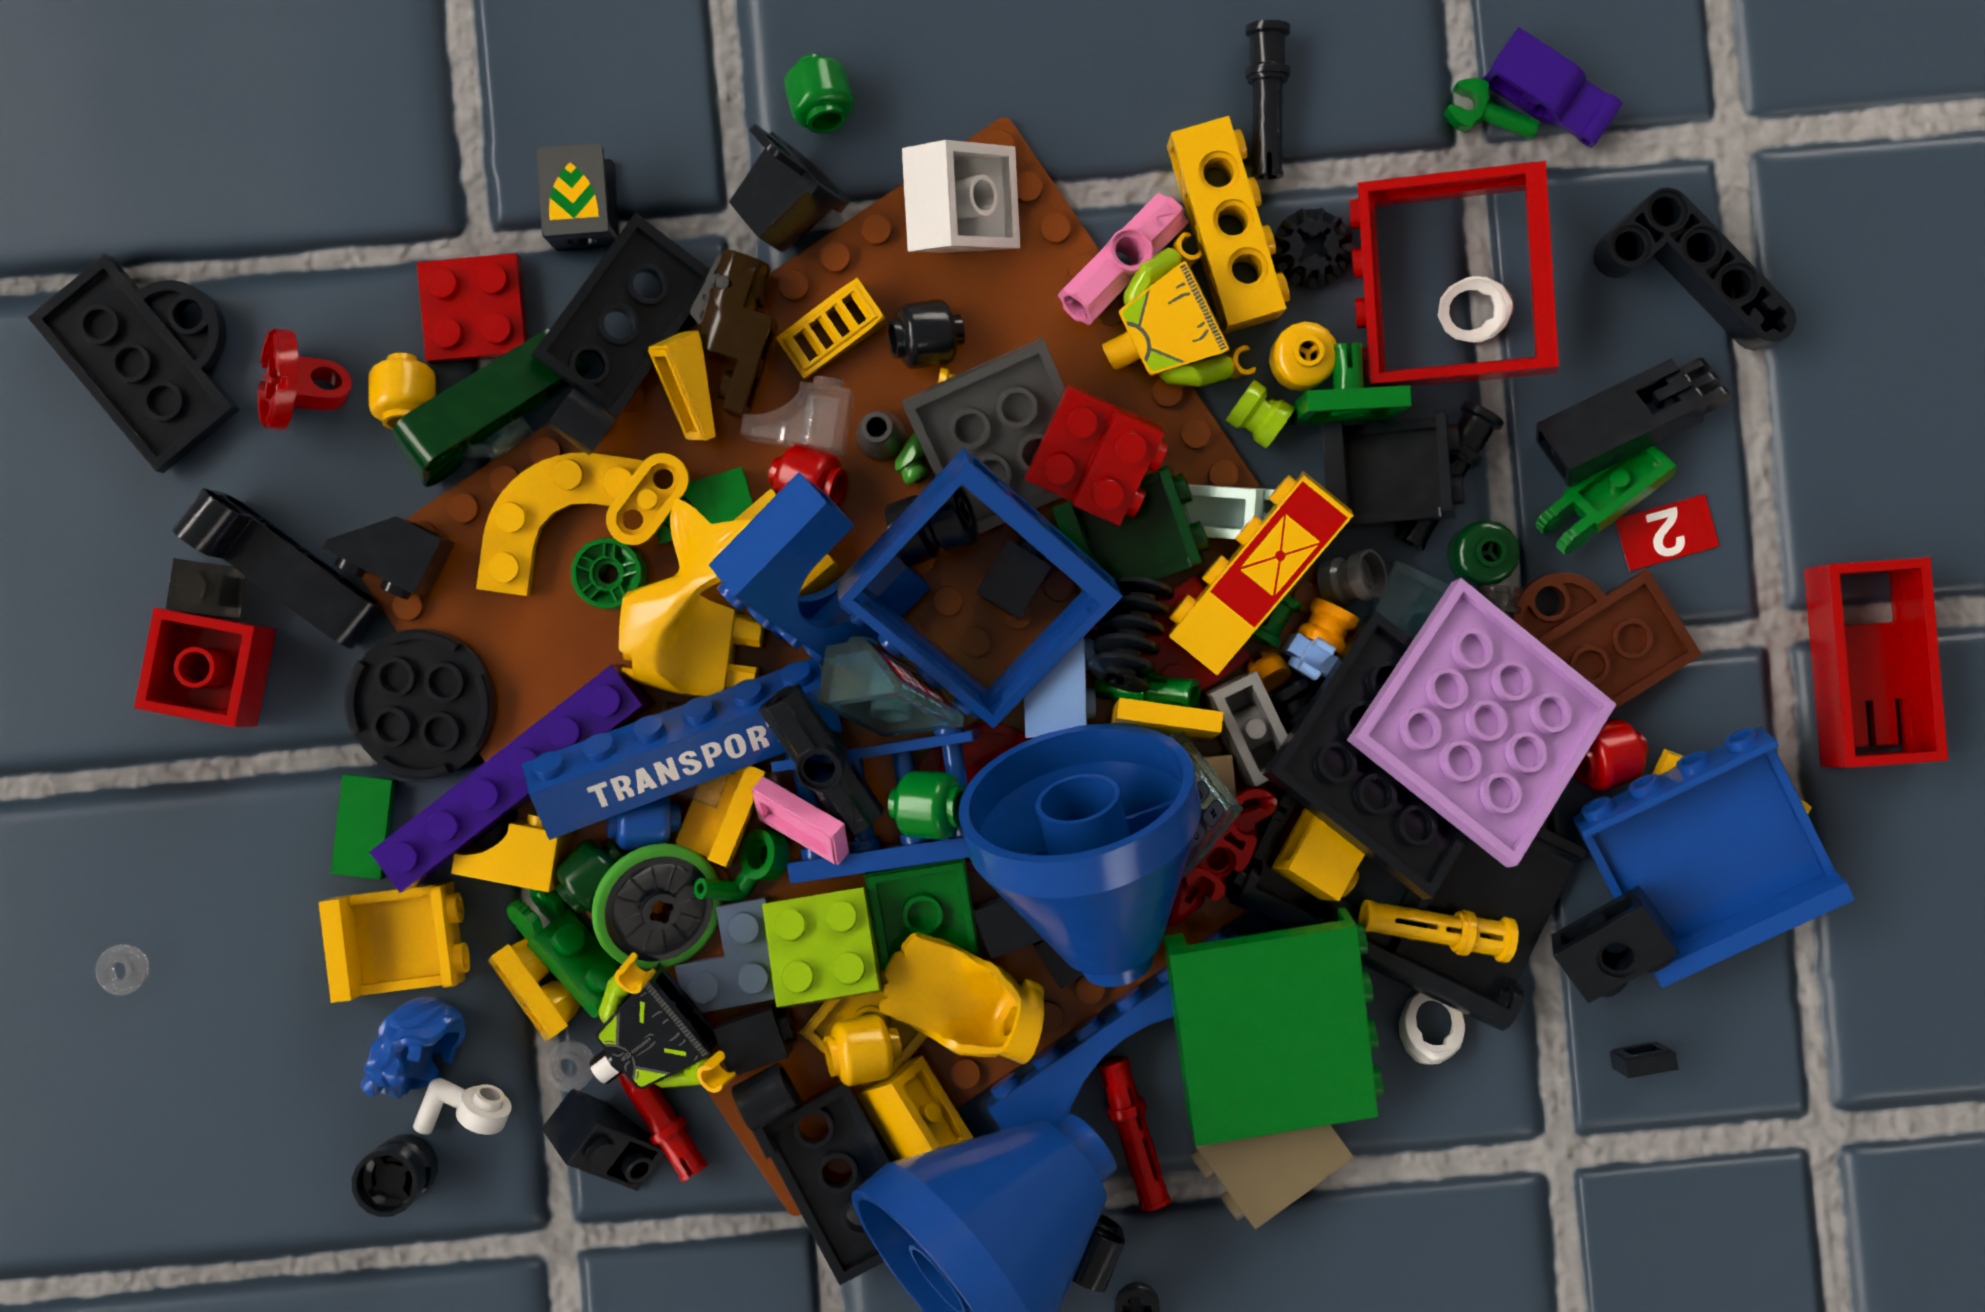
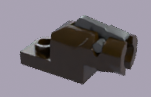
[690,249,778,420]

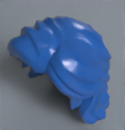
[360,997,466,1099]

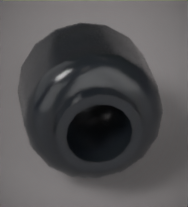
[888,299,965,369]

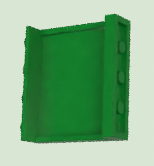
[1163,907,1384,1146]

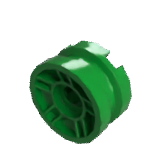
[571,538,648,610]

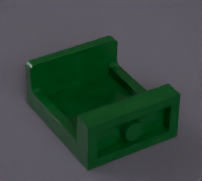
[1052,465,1210,592]

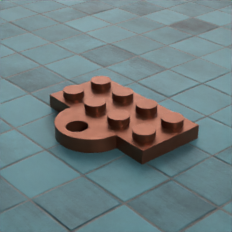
[1509,570,1702,710]

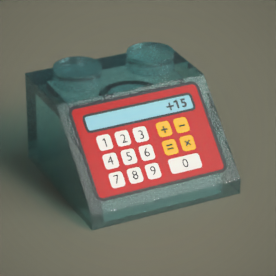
[817,636,964,737]

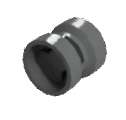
[1317,549,1388,608]

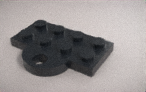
[28,254,240,473]

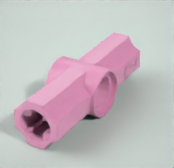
[1058,192,1189,326]

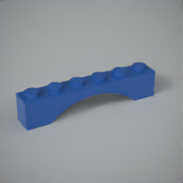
[987,929,1240,1130]

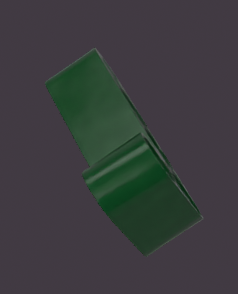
[392,327,589,487]

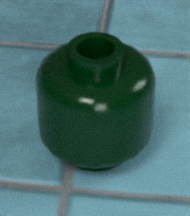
[1446,520,1520,587]
[554,839,626,915]

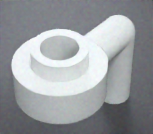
[413,1078,512,1135]

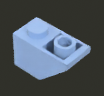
[1023,637,1096,738]

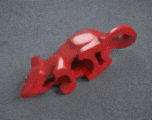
[1167,786,1278,927]

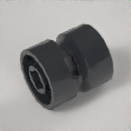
[885,486,979,567]
[351,1134,438,1217]

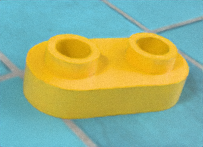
[606,453,690,545]

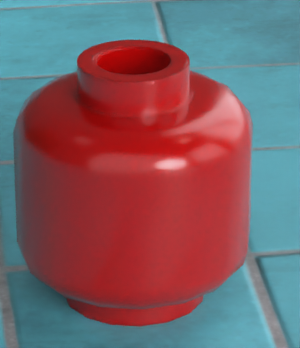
[768,444,848,506]
[1573,719,1648,791]

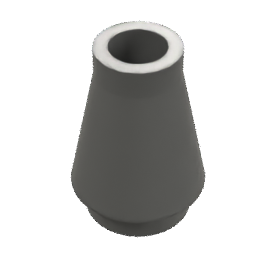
[856,410,906,460]

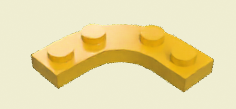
[476,452,644,596]

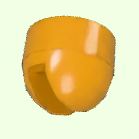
[1246,650,1292,693]

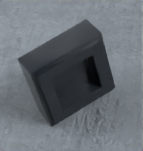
[1610,1041,1679,1078]

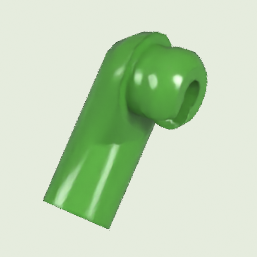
[895,433,929,486]

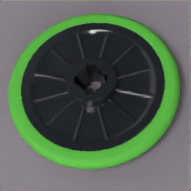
[592,843,723,971]

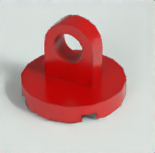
[257,328,352,431]

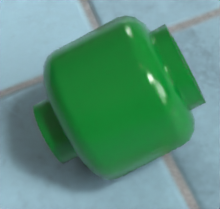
[784,54,854,134]
[888,771,965,840]

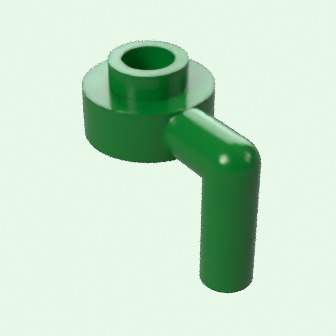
[694,829,790,902]

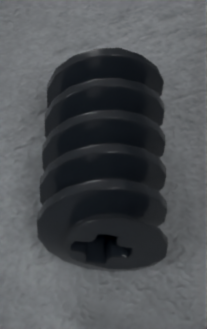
[1088,576,1174,693]

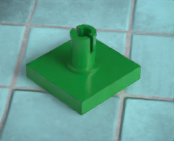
[1291,342,1412,425]

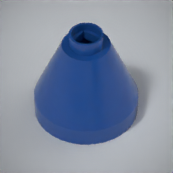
[958,723,1201,987]
[851,1114,1117,1312]

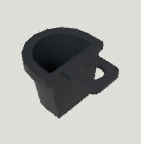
[729,124,849,252]

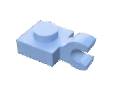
[1280,632,1338,681]

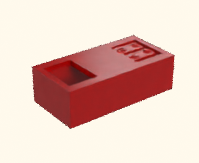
[1804,557,1948,768]

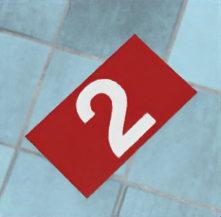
[1615,494,1720,571]

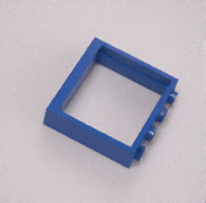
[837,447,1123,728]

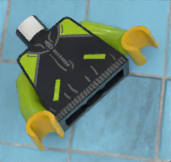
[589,952,737,1093]

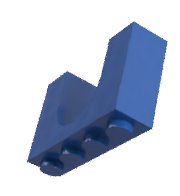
[709,472,931,674]

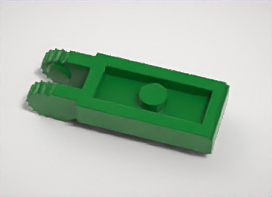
[1535,445,1677,555]
[506,889,620,1019]

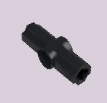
[759,683,884,835]

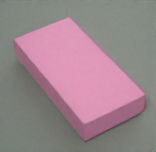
[752,777,849,865]

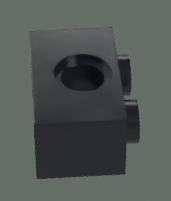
[1551,885,1678,1003]

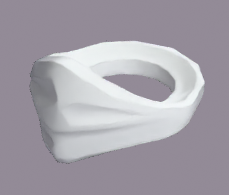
[1437,276,1514,343]
[1399,992,1465,1065]

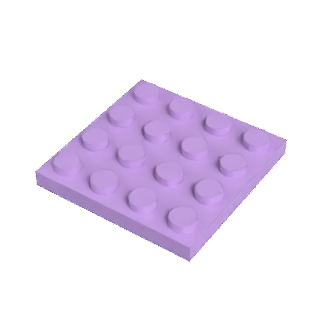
[1347,578,1616,868]

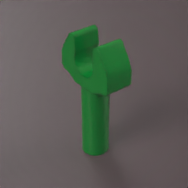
[1443,78,1540,140]

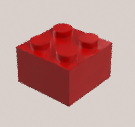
[134,607,277,727]

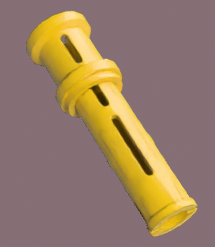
[1358,900,1519,963]

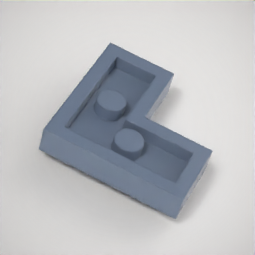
[675,896,775,1013]

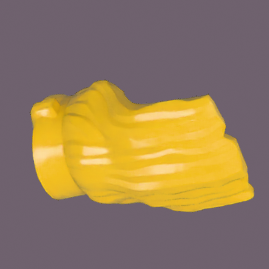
[878,932,1044,1064]

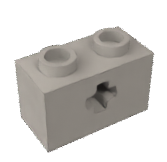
[1201,671,1288,787]

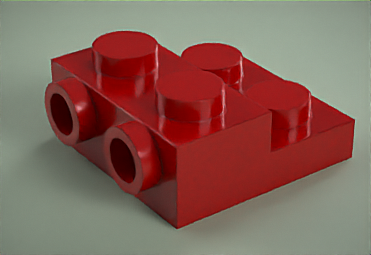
[1024,384,1168,526]

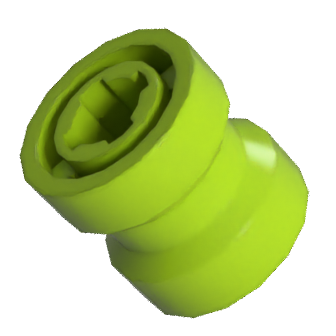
[1225,379,1295,449]

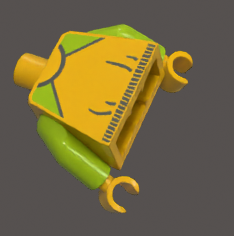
[1102,232,1256,387]

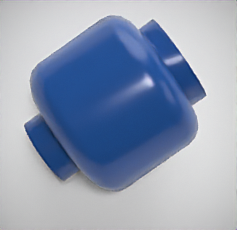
[606,796,681,851]

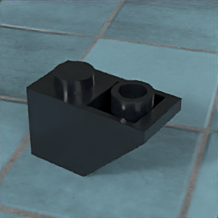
[322,516,455,600]
[541,1088,665,1191]

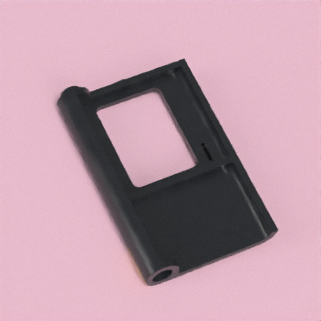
[1225,789,1588,1031]

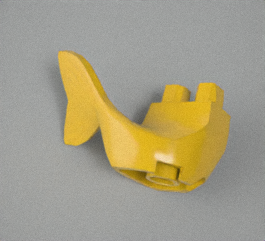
[619,498,765,697]

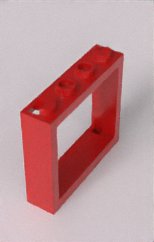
[1349,161,1559,387]

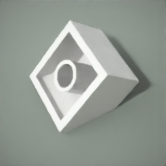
[902,140,1020,253]

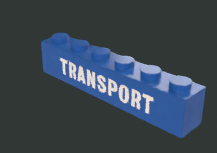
[522,658,843,840]

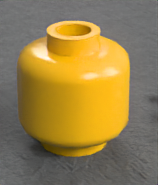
[1269,321,1337,392]
[368,352,436,430]
[824,1014,902,1086]

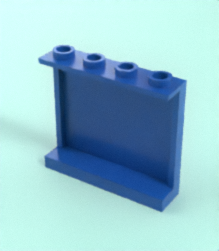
[1571,727,1855,988]

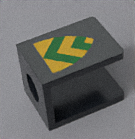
[536,143,620,251]

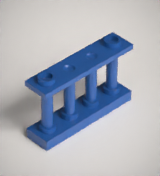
[771,721,980,884]

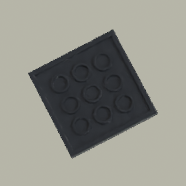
[1262,610,1469,900]

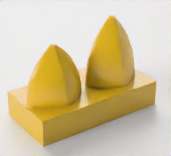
[488,939,581,1041]

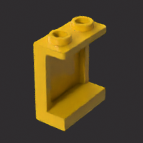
[318,881,470,1003]

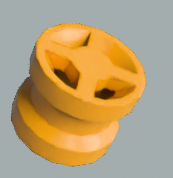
[1297,597,1360,656]

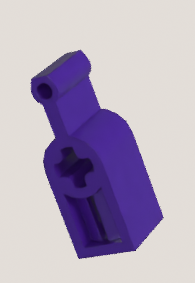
[1482,27,1623,148]

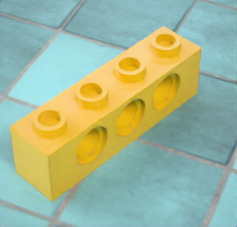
[1166,116,1290,335]

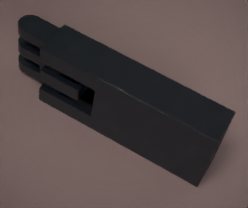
[1536,358,1732,486]

